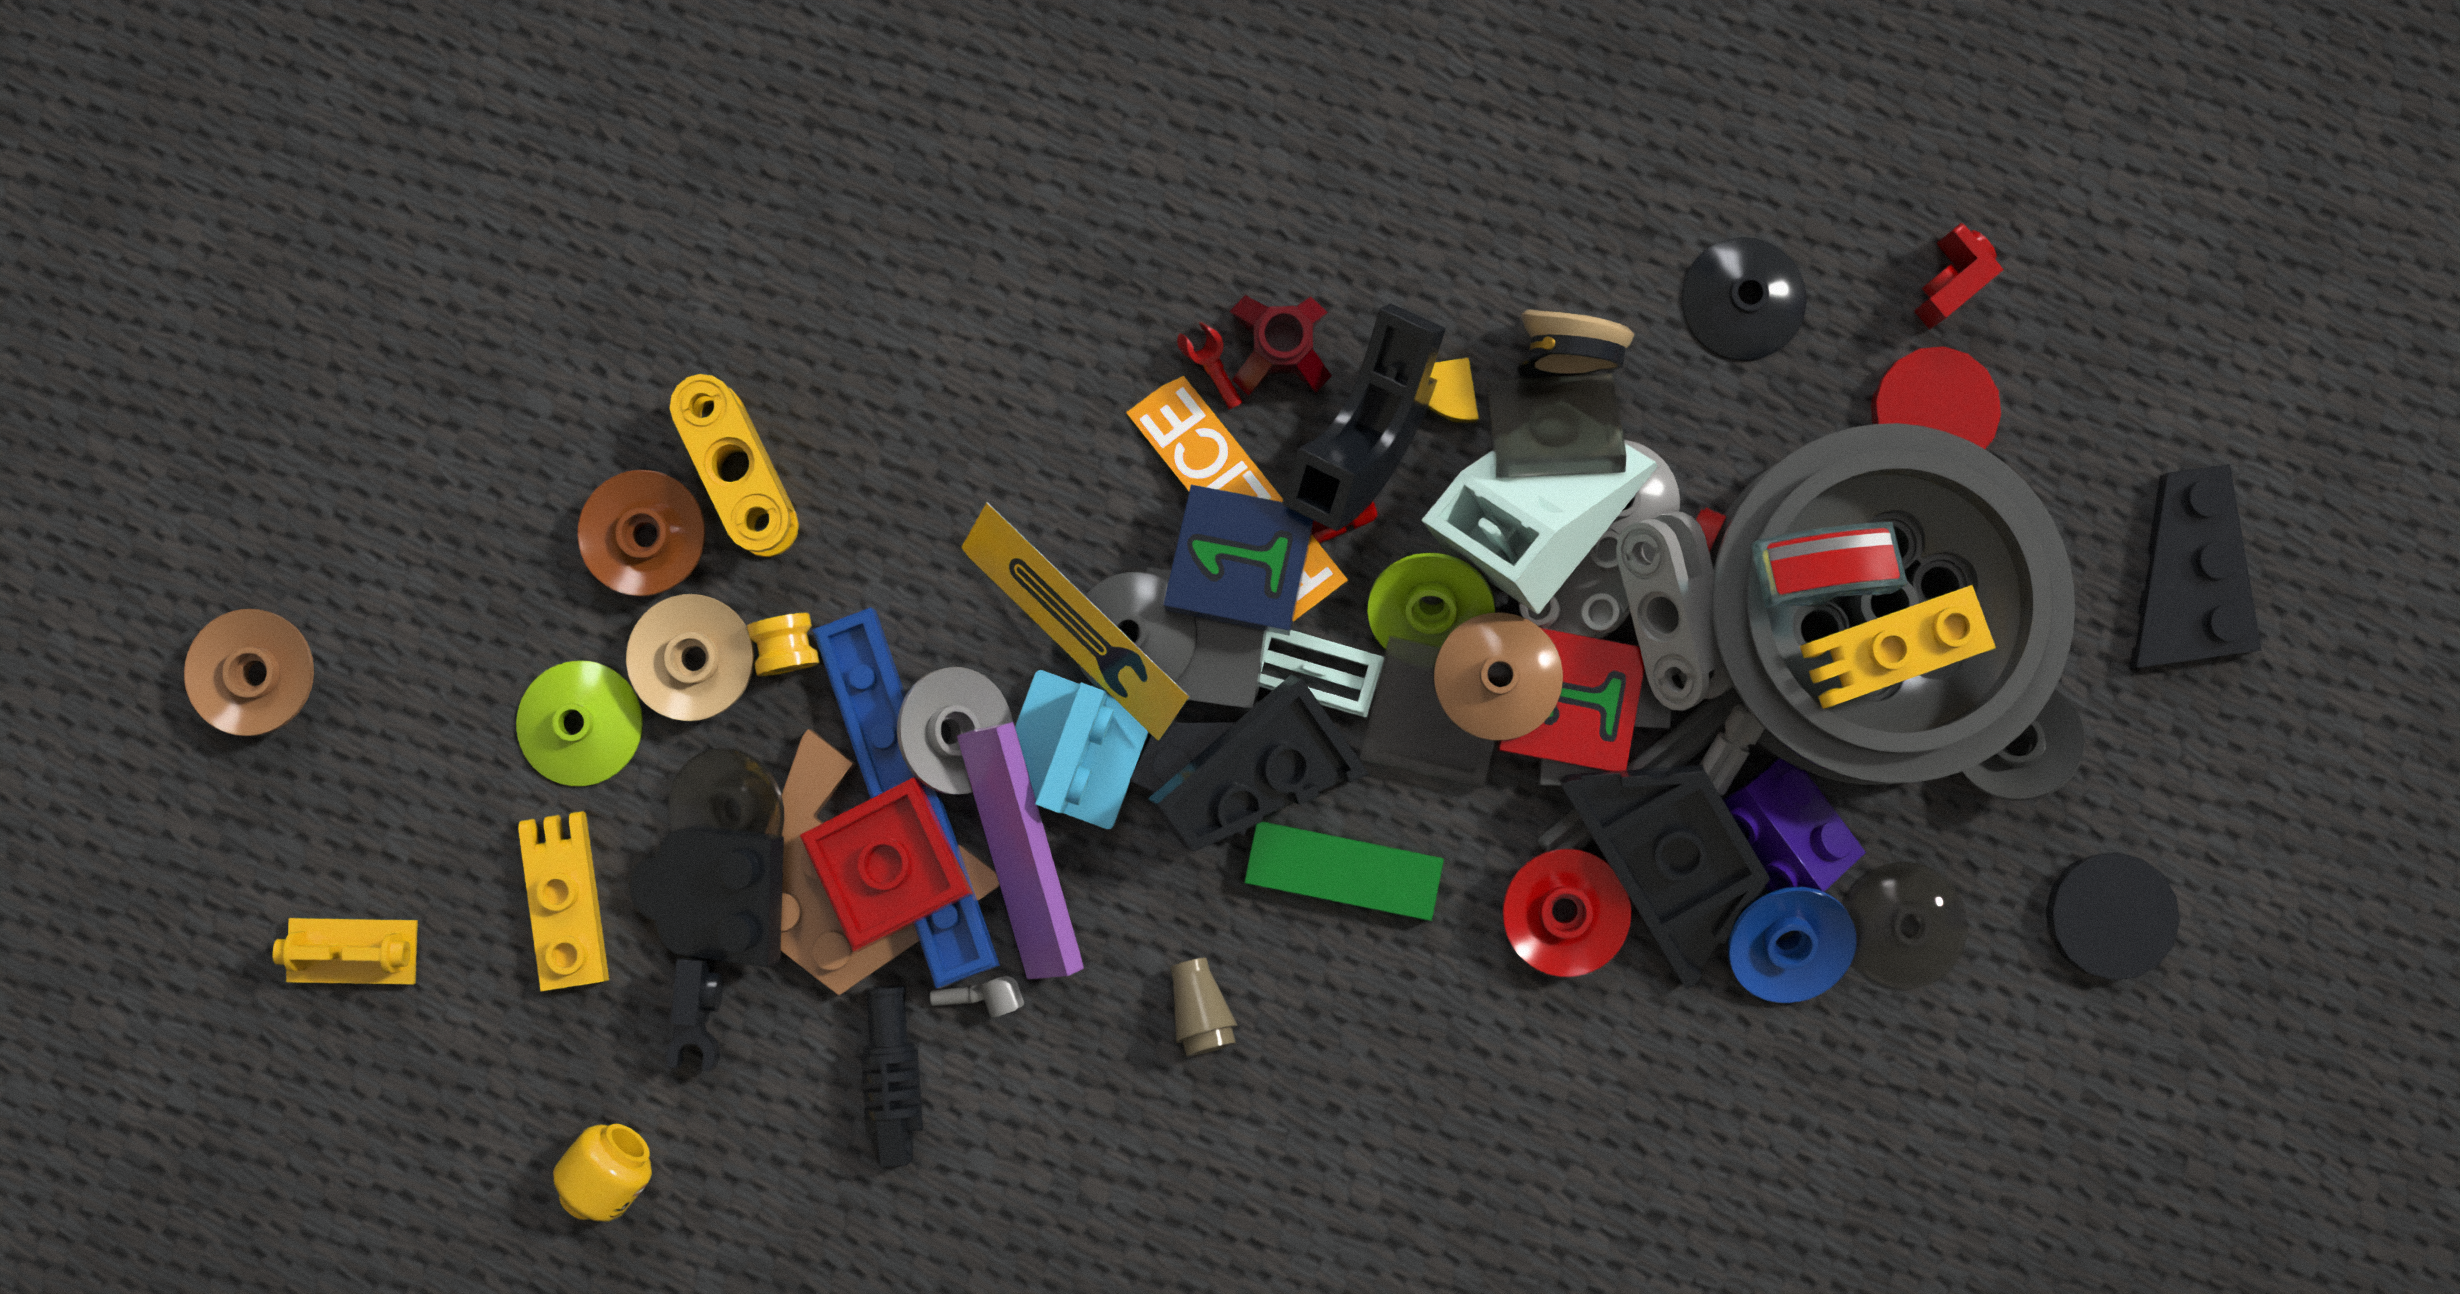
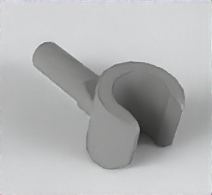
[930,976,1024,1018]

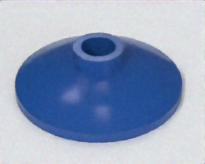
[1728,887,1857,1003]

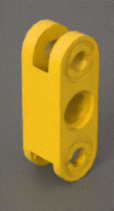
[670,374,799,557]

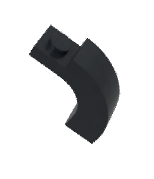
[1282,303,1446,531]

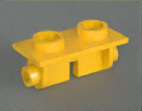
[273,918,418,984]

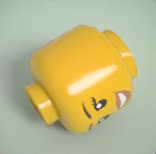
[553,1124,652,1222]

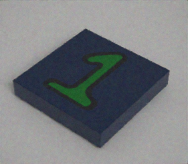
[1163,484,1315,636]

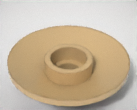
[626,594,754,721]

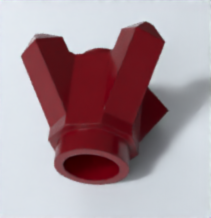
[1229,295,1332,396]

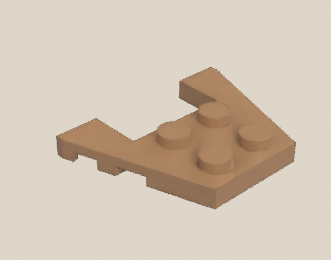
[768,729,1000,995]

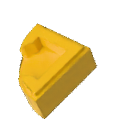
[1428,357,1479,423]

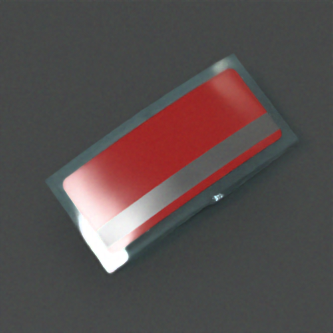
[1751,522,1908,608]

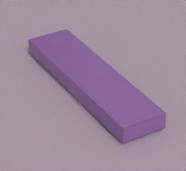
[957,722,1084,979]

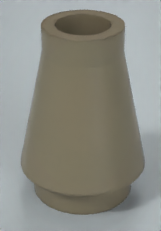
[1170,958,1238,1057]

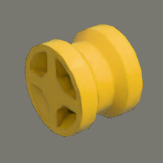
[747,613,819,676]

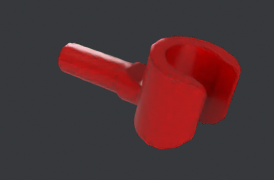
[1177,322,1242,409]

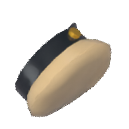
[1517,310,1634,380]

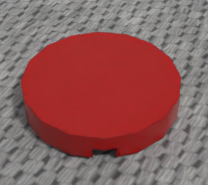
[1871,346,2001,449]

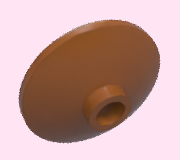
[578,470,706,596]

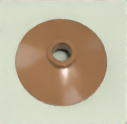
[184,609,314,736]
[1434,612,1563,741]

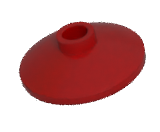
[1502,848,1631,977]

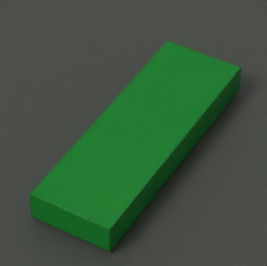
[1244,821,1444,921]

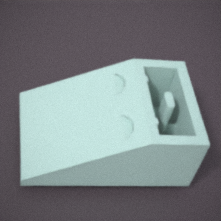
[1422,405,1658,614]

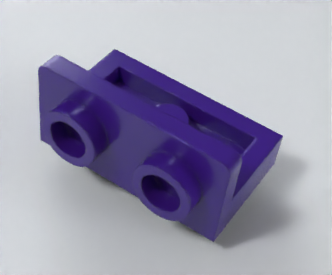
[1723,757,1866,893]

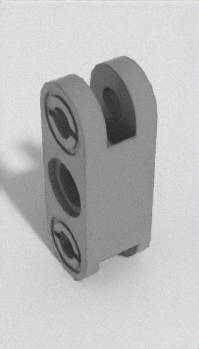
[1616,512,1733,711]

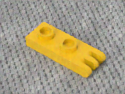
[1799,585,1996,709]
[518,811,609,991]

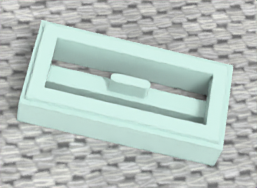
[1259,630,1384,718]

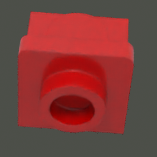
[1914,223,2004,330]

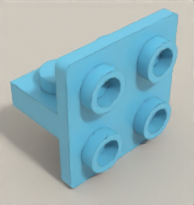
[1015,670,1149,829]

